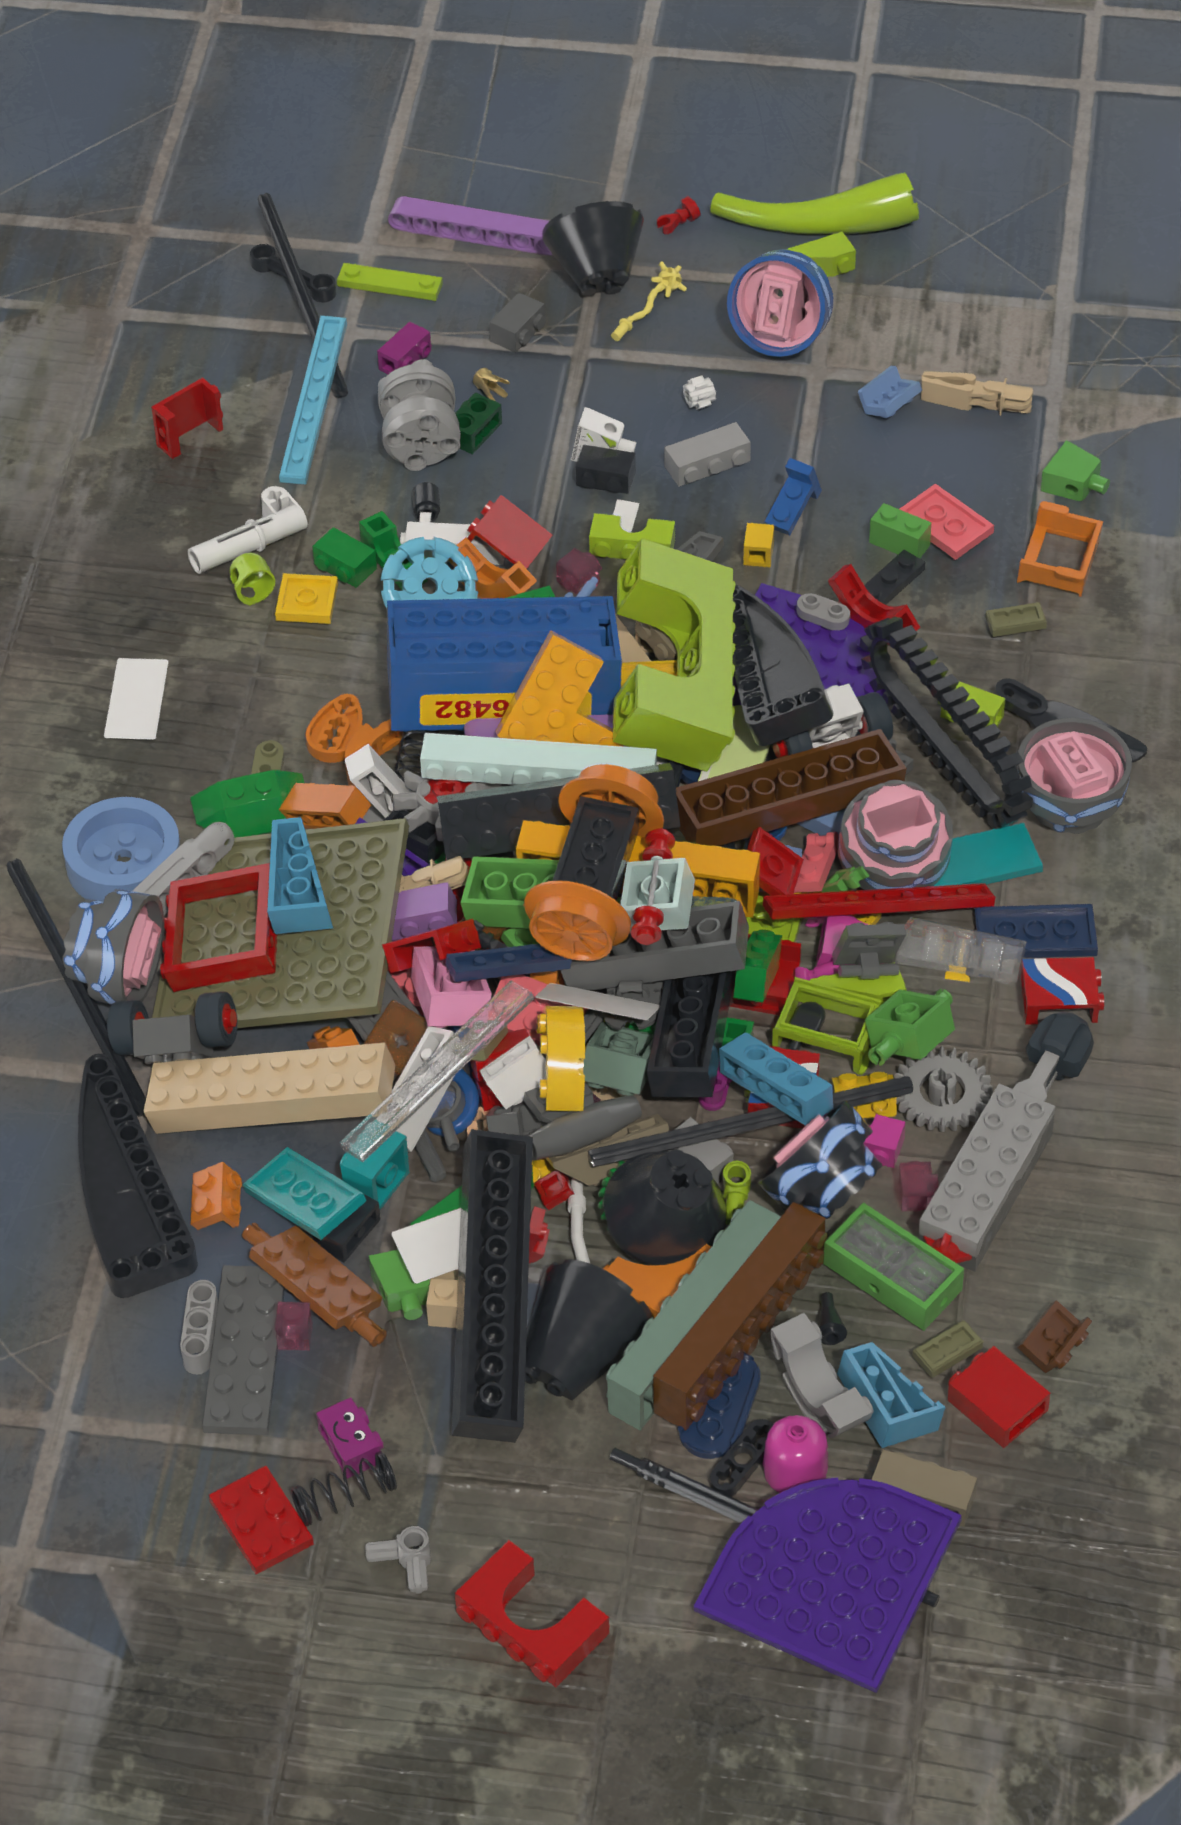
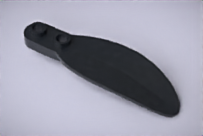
[994,678,1147,763]

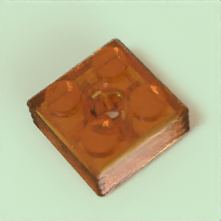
[364,1000,434,1075]

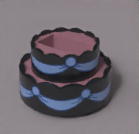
[757,1100,882,1219]

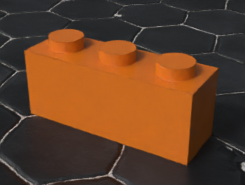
[279,783,371,829]

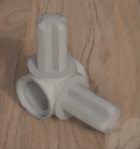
[365,1526,431,1594]

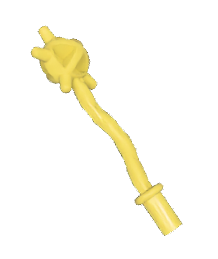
[611,261,687,341]

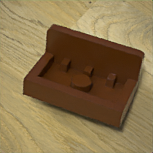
[1017,1300,1092,1374]

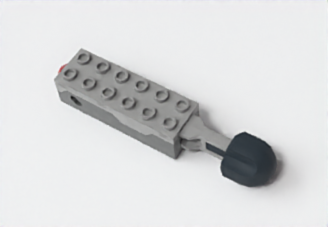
[919,1012,1094,1272]

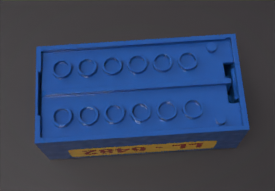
[387,596,622,732]

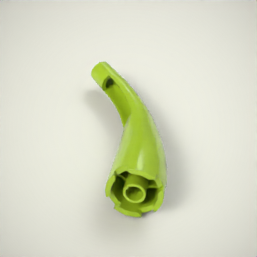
[710,172,919,234]

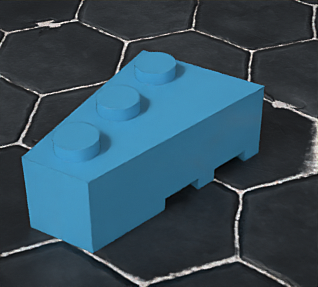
[837,1342,946,1448]

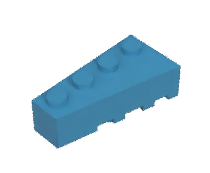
[267,817,333,934]

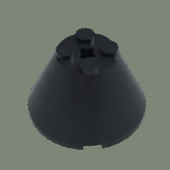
[542,201,644,296]
[603,1150,726,1266]

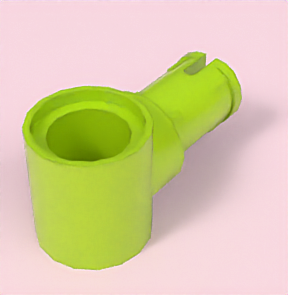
[723,1160,751,1225]

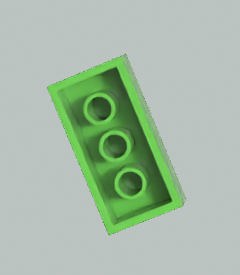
[461,857,559,928]

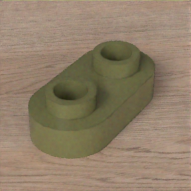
[251,740,284,774]

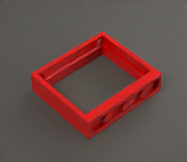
[160,863,278,992]

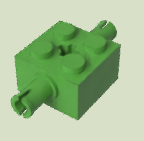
[865,989,955,1066]

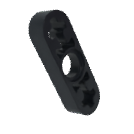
[710,1419,774,1497]

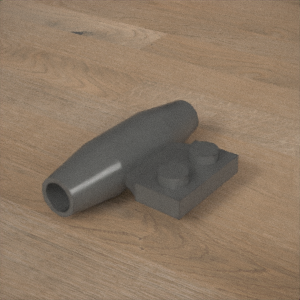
[523,1083,642,1161]

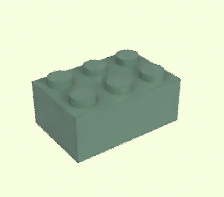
[583,1022,654,1096]

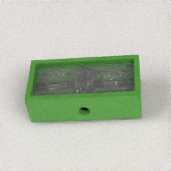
[824,1202,964,1331]

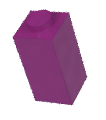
[377,322,432,374]

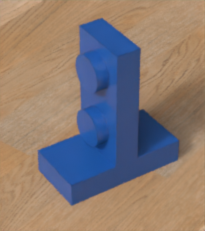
[764,458,822,536]

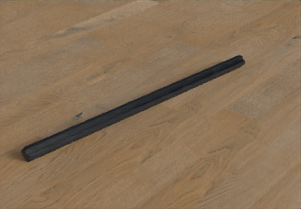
[6,858,146,1117]

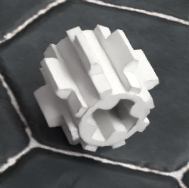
[683,376,716,410]

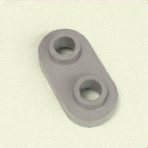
[796,593,850,630]

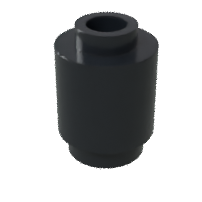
[412,482,440,522]

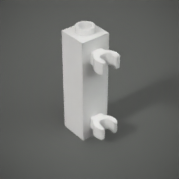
[400,512,504,565]

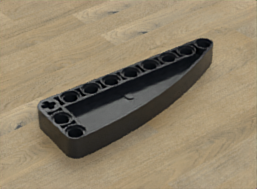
[733,585,834,746]
[78,1053,198,1298]

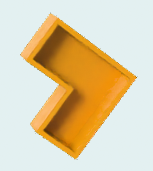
[495,630,623,747]

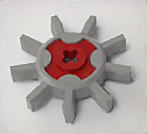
[393,771,501,841]

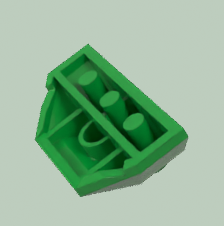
[190,769,304,838]

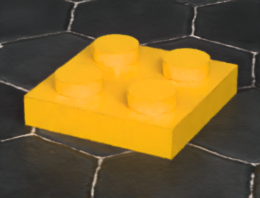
[275,573,338,624]

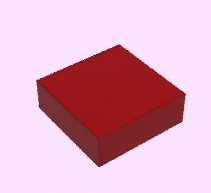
[534,1169,575,1210]

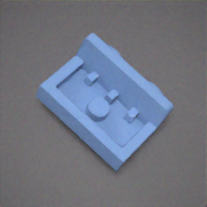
[858,366,922,418]

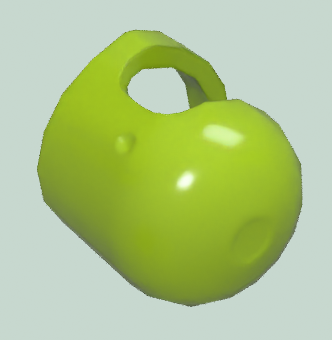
[229,552,276,605]

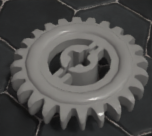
[893,1046,993,1132]

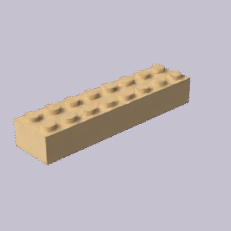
[144,1043,396,1134]

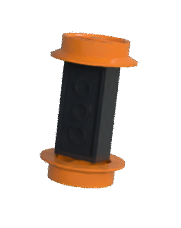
[524,764,664,961]

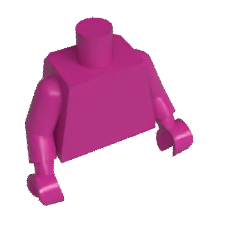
[795,915,883,981]

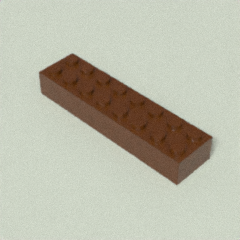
[676,729,907,846]
[653,1202,827,1431]

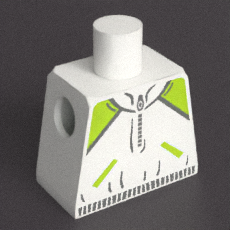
[571,407,637,462]

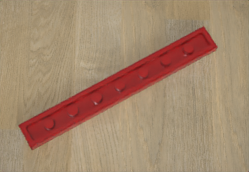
[762,883,996,919]

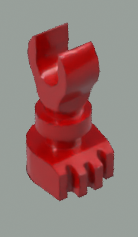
[657,196,701,234]

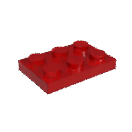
[209,1466,314,1575]

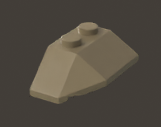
[545,1114,669,1186]

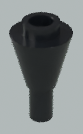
[818,1292,847,1345]

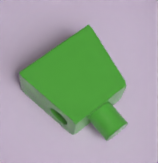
[1041,441,1110,501]
[369,1250,431,1320]

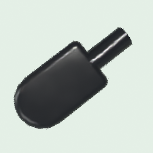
[786,1001,826,1051]

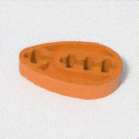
[305,694,363,763]

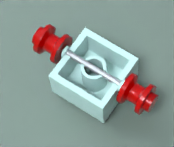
[621,828,695,945]

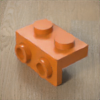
[191,1162,242,1230]

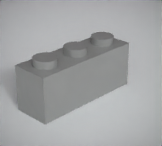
[664,422,751,486]

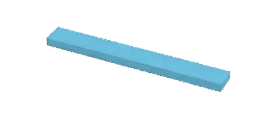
[279,316,347,485]

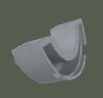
[771,1313,873,1438]

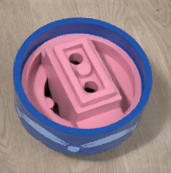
[727,249,833,357]

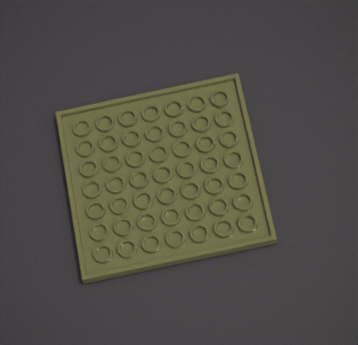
[152,818,409,1028]

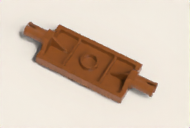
[242,1223,387,1347]

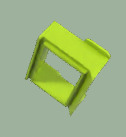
[772,977,881,1075]

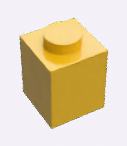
[743,523,774,567]

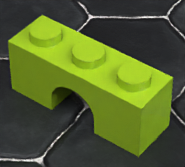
[589,513,675,559]

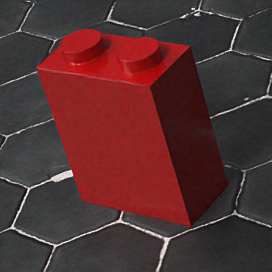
[947,1346,1050,1448]

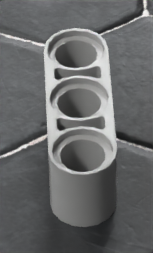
[180,1280,218,1375]

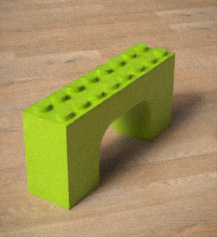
[613,538,736,772]

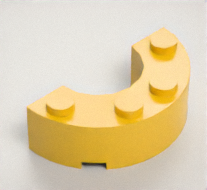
[537,1006,585,1111]

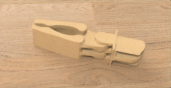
[920,371,1033,416]
[399,856,470,893]

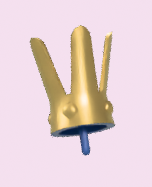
[473,368,510,401]

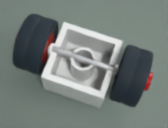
[772,684,893,759]

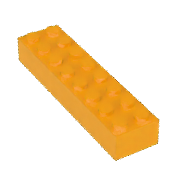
[516,820,760,918]

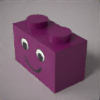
[316,1397,384,1479]

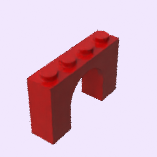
[455,1540,610,1688]

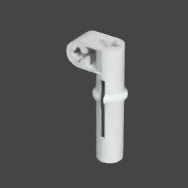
[188,486,308,574]

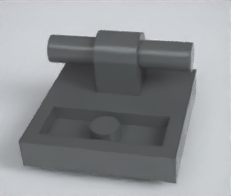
[832,922,906,979]

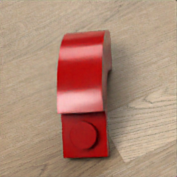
[828,564,920,644]

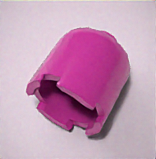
[763,1415,828,1493]

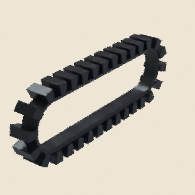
[860,616,1033,828]

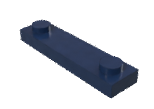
[446,944,572,982]

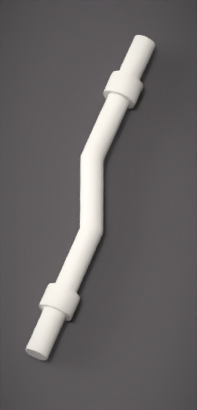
[568,1178,590,1263]

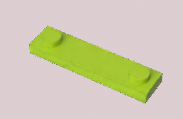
[337,263,443,301]

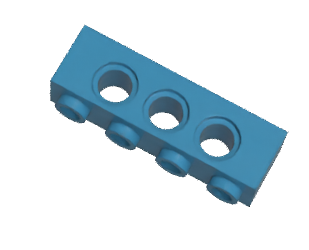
[719,1032,833,1126]

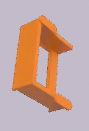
[1017,501,1103,597]

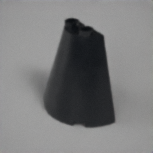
[525,1259,654,1400]

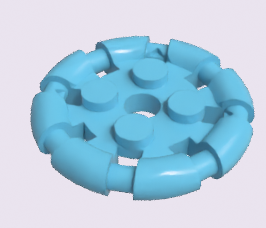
[381,537,478,608]

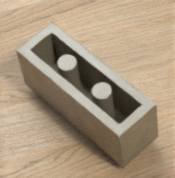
[872,1450,977,1527]

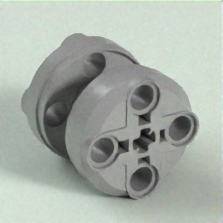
[378,360,460,471]

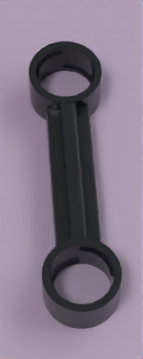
[250,244,336,302]

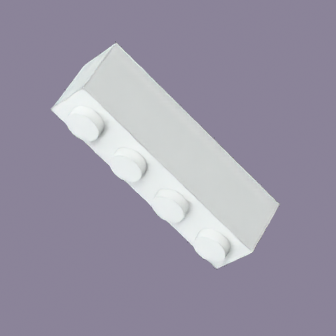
[375,1026,463,1152]

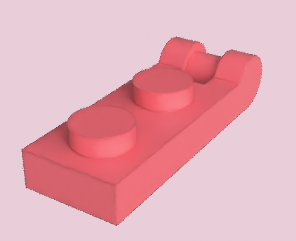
[794,832,839,893]

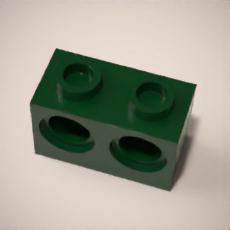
[455,392,502,455]

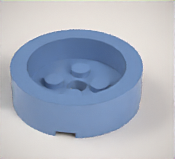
[62,797,180,902]

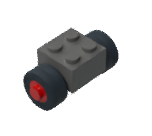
[107,991,238,1064]

